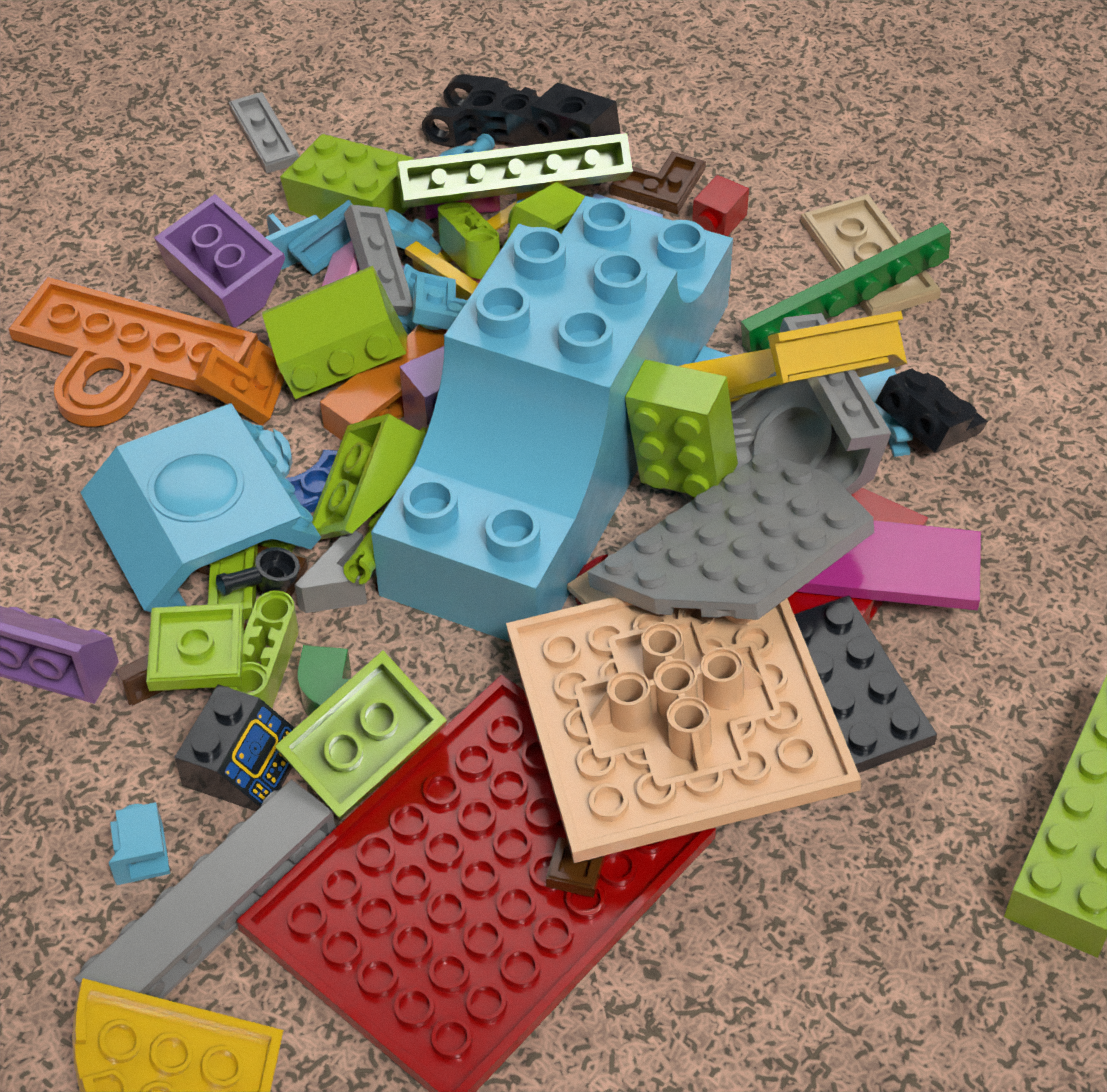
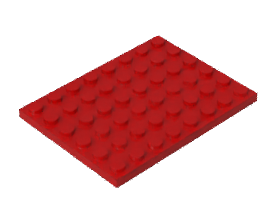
[236,674,716,1092]

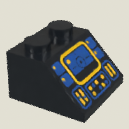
[174,684,294,811]

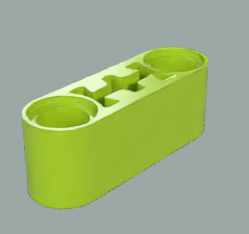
[438,202,500,279]
[228,591,299,708]

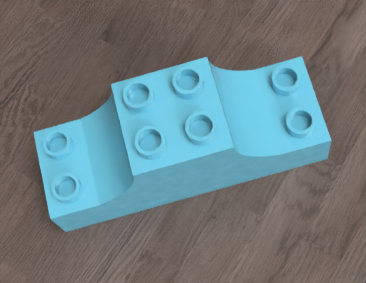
[371,196,733,642]

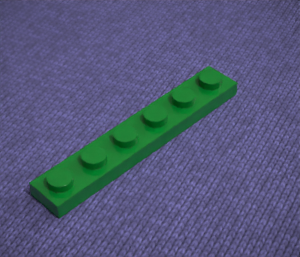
[741,222,951,353]

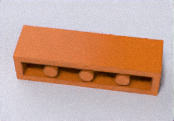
[320,325,448,440]

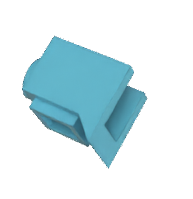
[108,802,170,886]

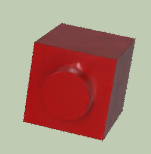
[692,174,749,237]

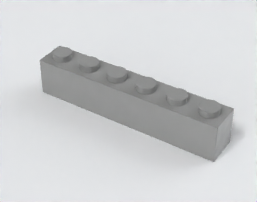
[74,779,335,999]

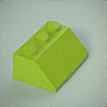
[262,266,407,399]

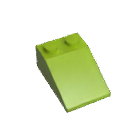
[312,413,426,540]

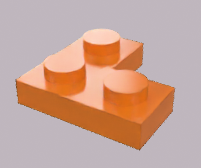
[194,340,284,426]

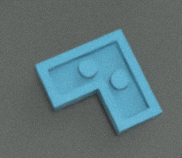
[412,271,468,330]

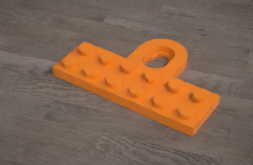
[9,277,258,427]

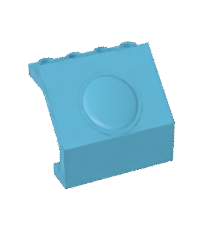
[80,403,321,612]

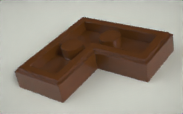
[609,152,706,214]

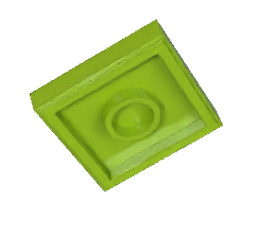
[146,603,244,691]

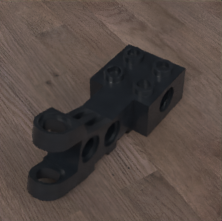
[422,74,621,186]

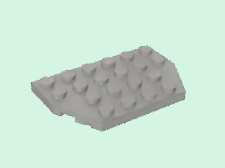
[588,452,875,620]

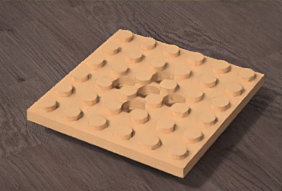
[506,597,861,863]

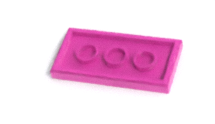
[797,521,981,611]

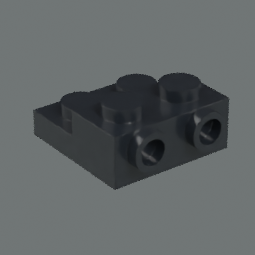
[875,368,988,453]

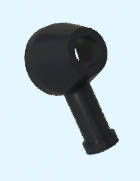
[216,547,300,596]

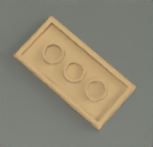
[801,194,941,316]

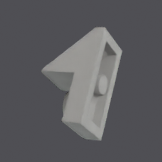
[295,531,367,613]

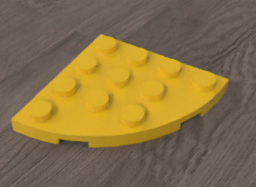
[72,978,284,1092]

